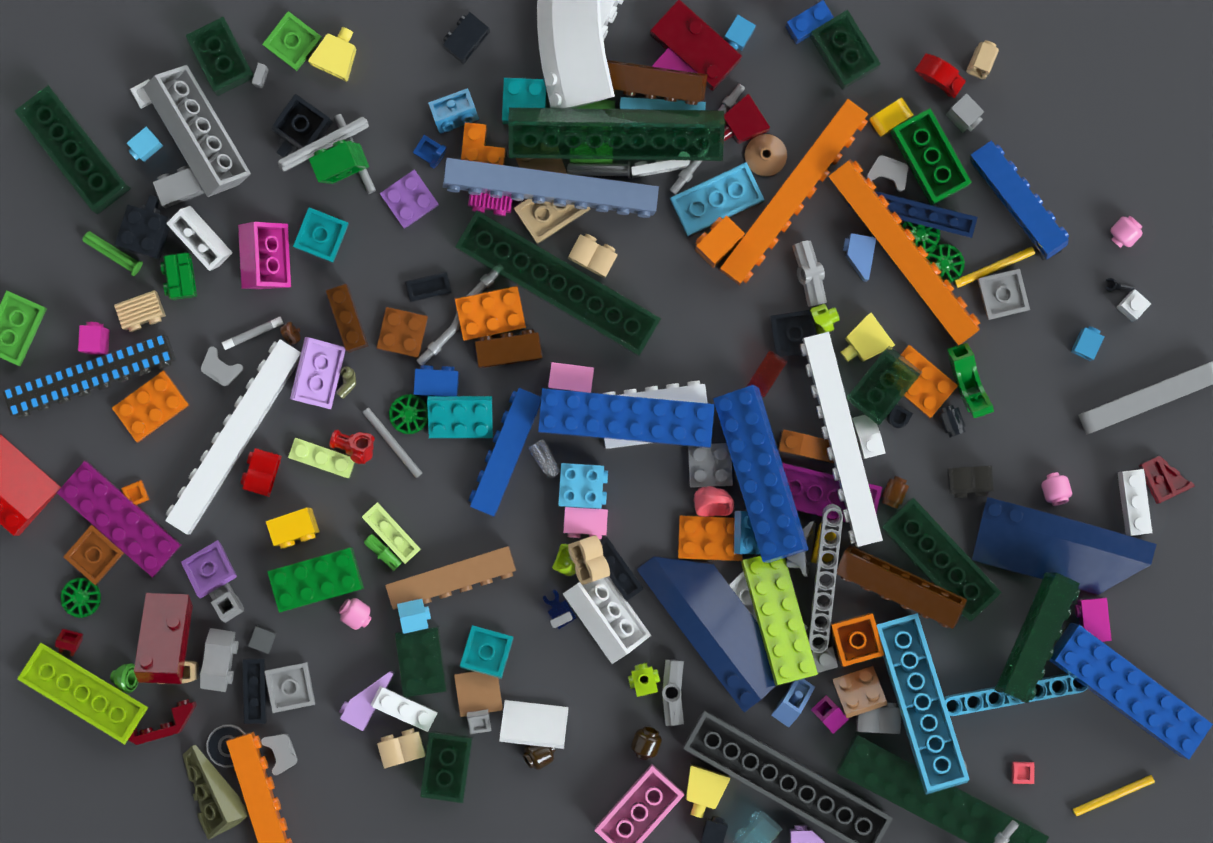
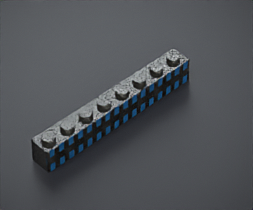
[2,335,176,419]

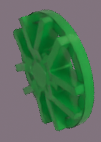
[902,221,940,253]
[926,244,965,283]
[389,394,428,434]
[61,578,101,618]

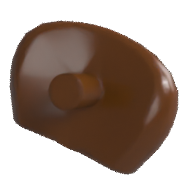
[280,322,301,345]

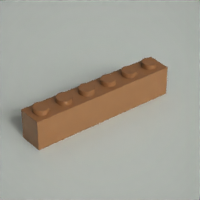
[385,546,517,609]

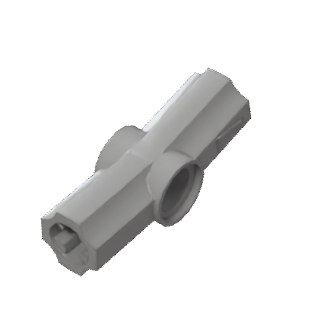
[792,240,827,307]
[662,659,684,726]

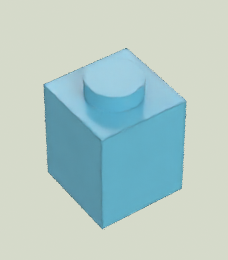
[127,127,164,162]
[397,599,431,634]

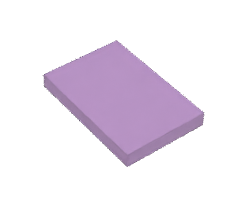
[290,337,345,409]

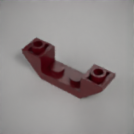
[128,699,197,745]

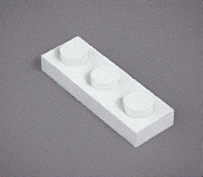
[371,686,437,732]

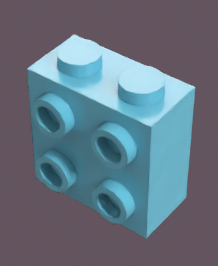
[559,463,608,509]

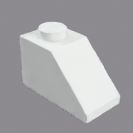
[852,413,885,459]

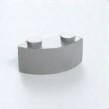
[200,628,239,692]

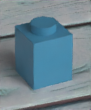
[724,15,756,51]
[1071,326,1105,361]

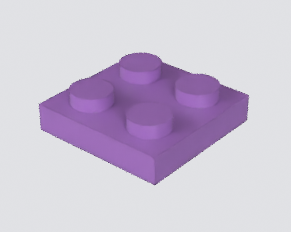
[380,169,439,229]
[181,540,237,599]

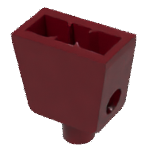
[716,94,770,144]

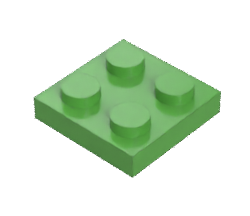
[262,11,322,71]

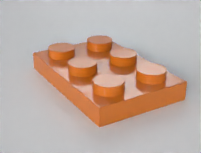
[455,286,526,341]
[881,345,958,418]
[112,370,189,443]
[678,516,742,561]

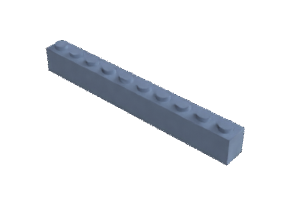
[443,158,659,218]

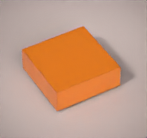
[121,480,150,505]

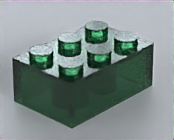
[809,10,881,90]
[185,16,254,96]
[846,346,923,425]
[395,626,448,697]
[420,731,473,803]

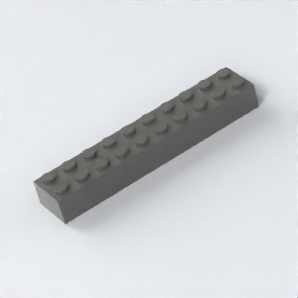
[683,709,893,843]

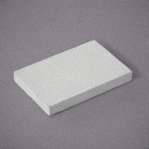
[499,700,569,749]

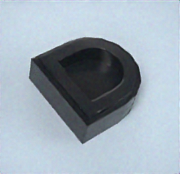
[888,403,913,428]

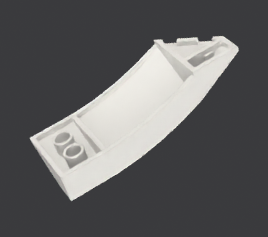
[537,0,615,112]

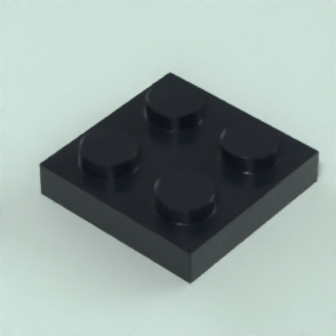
[770,310,817,358]

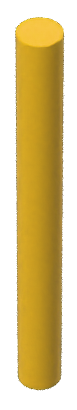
[954,246,1035,288]
[1072,775,1155,817]

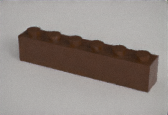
[607,60,707,105]
[837,545,967,629]

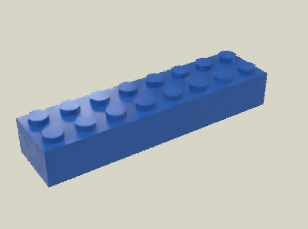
[713,385,809,563]
[538,388,715,448]
[1047,623,1213,760]

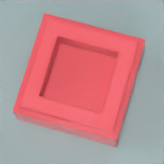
[1012,762,1034,784]

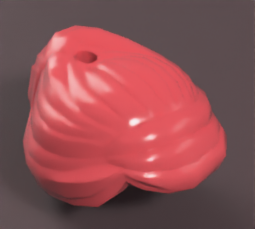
[694,486,735,516]

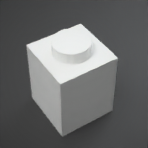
[1116,290,1151,321]

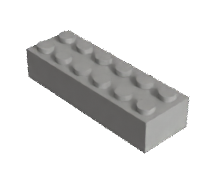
[143,65,251,197]

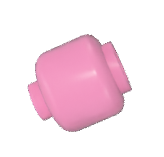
[1110,216,1143,248]
[1041,472,1072,506]
[338,598,372,630]

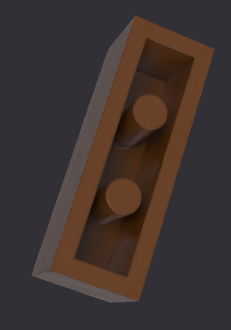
[326,284,369,353]
[475,329,543,368]

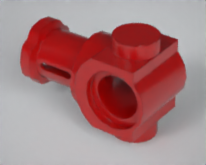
[330,430,375,464]

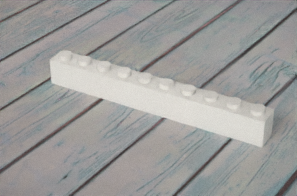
[800,332,883,547]
[165,340,301,534]

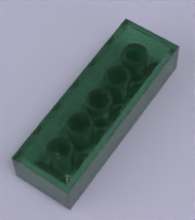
[15,85,131,215]
[880,498,1002,622]
[994,572,1080,703]

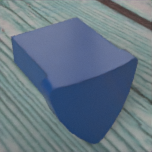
[413,135,447,169]

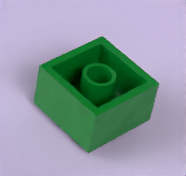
[309,140,369,184]

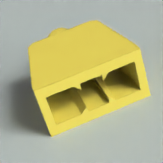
[308,27,356,82]
[841,313,895,362]
[686,764,730,818]

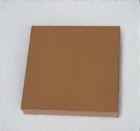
[454,671,503,717]

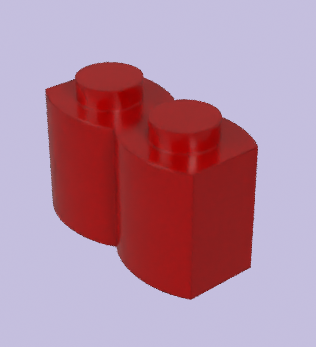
[241,448,282,497]

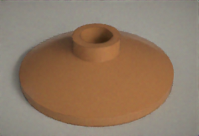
[745,134,787,177]

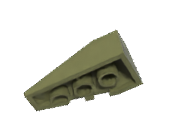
[183,745,248,840]

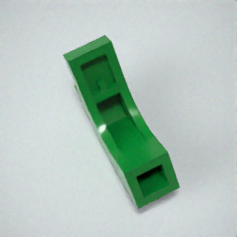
[947,343,994,418]

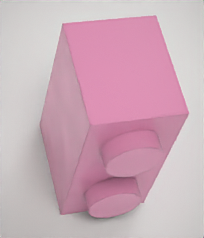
[548,362,594,393]
[563,507,608,539]

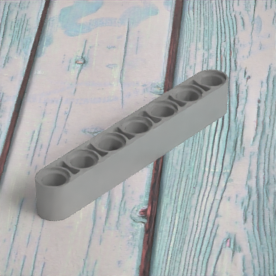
[1078,361,1213,435]
[808,504,843,653]

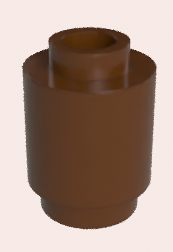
[882,476,909,509]

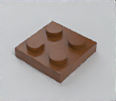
[377,307,428,358]
[63,525,124,585]

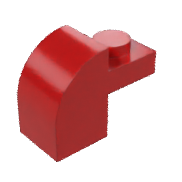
[914,53,966,99]

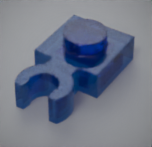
[543,589,577,629]

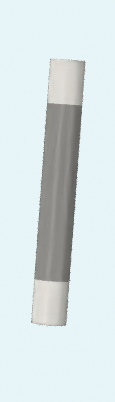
[222,316,284,350]

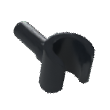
[1105,278,1134,292]

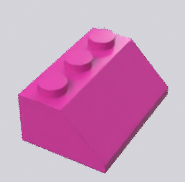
[238,222,291,289]

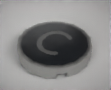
[206,724,246,767]

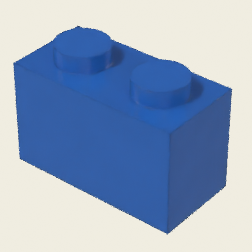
[785,0,834,45]
[414,365,459,396]

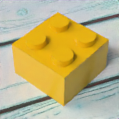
[266,508,320,549]

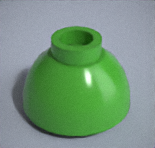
[110,664,138,694]

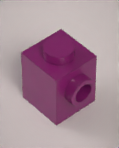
[811,695,849,734]

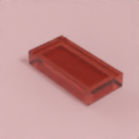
[746,350,788,398]

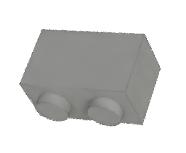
[946,93,984,133]
[153,166,205,208]

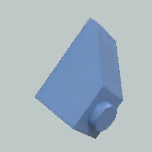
[843,233,876,282]
[771,679,815,727]

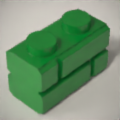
[161,253,197,300]

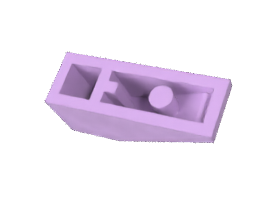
[339,671,395,731]

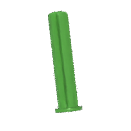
[82,231,143,276]

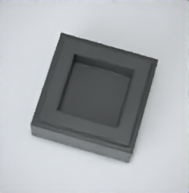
[248,626,277,654]

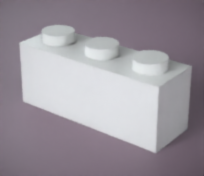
[166,206,233,271]
[1117,469,1152,536]

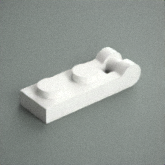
[631,153,690,178]

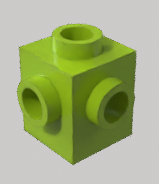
[628,663,660,697]

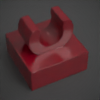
[55,629,83,657]

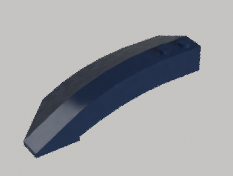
[972,497,1157,595]
[637,556,776,712]

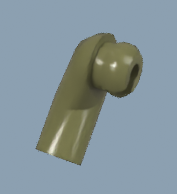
[336,366,356,399]

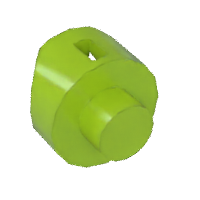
[810,304,840,335]
[552,544,576,576]

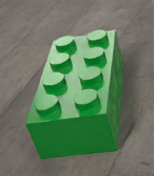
[890,108,972,205]
[267,548,364,613]

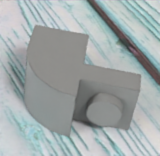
[209,582,244,623]

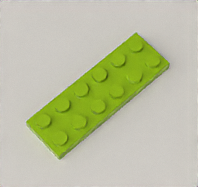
[741,556,818,686]
[17,643,148,745]

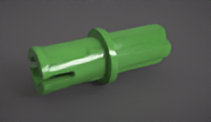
[364,534,403,572]

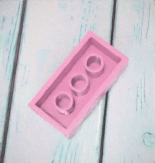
[594,764,684,843]

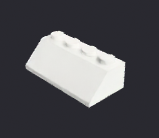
[563,576,651,664]

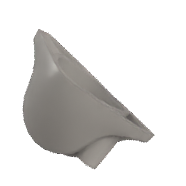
[786,521,816,577]

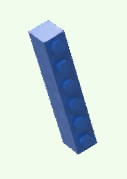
[970,140,1069,260]
[468,388,541,517]

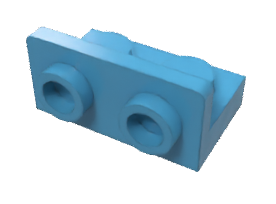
[428,88,479,133]
[734,511,760,554]

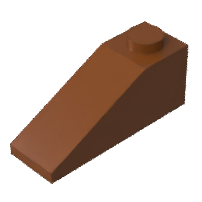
[778,429,834,464]

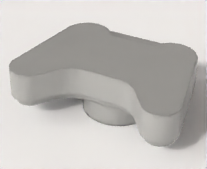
[867,155,908,192]
[201,347,243,386]
[261,734,298,775]

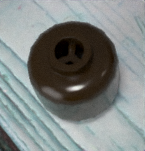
[631,726,662,760]
[522,745,556,770]

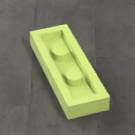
[288,438,355,478]
[362,502,421,564]

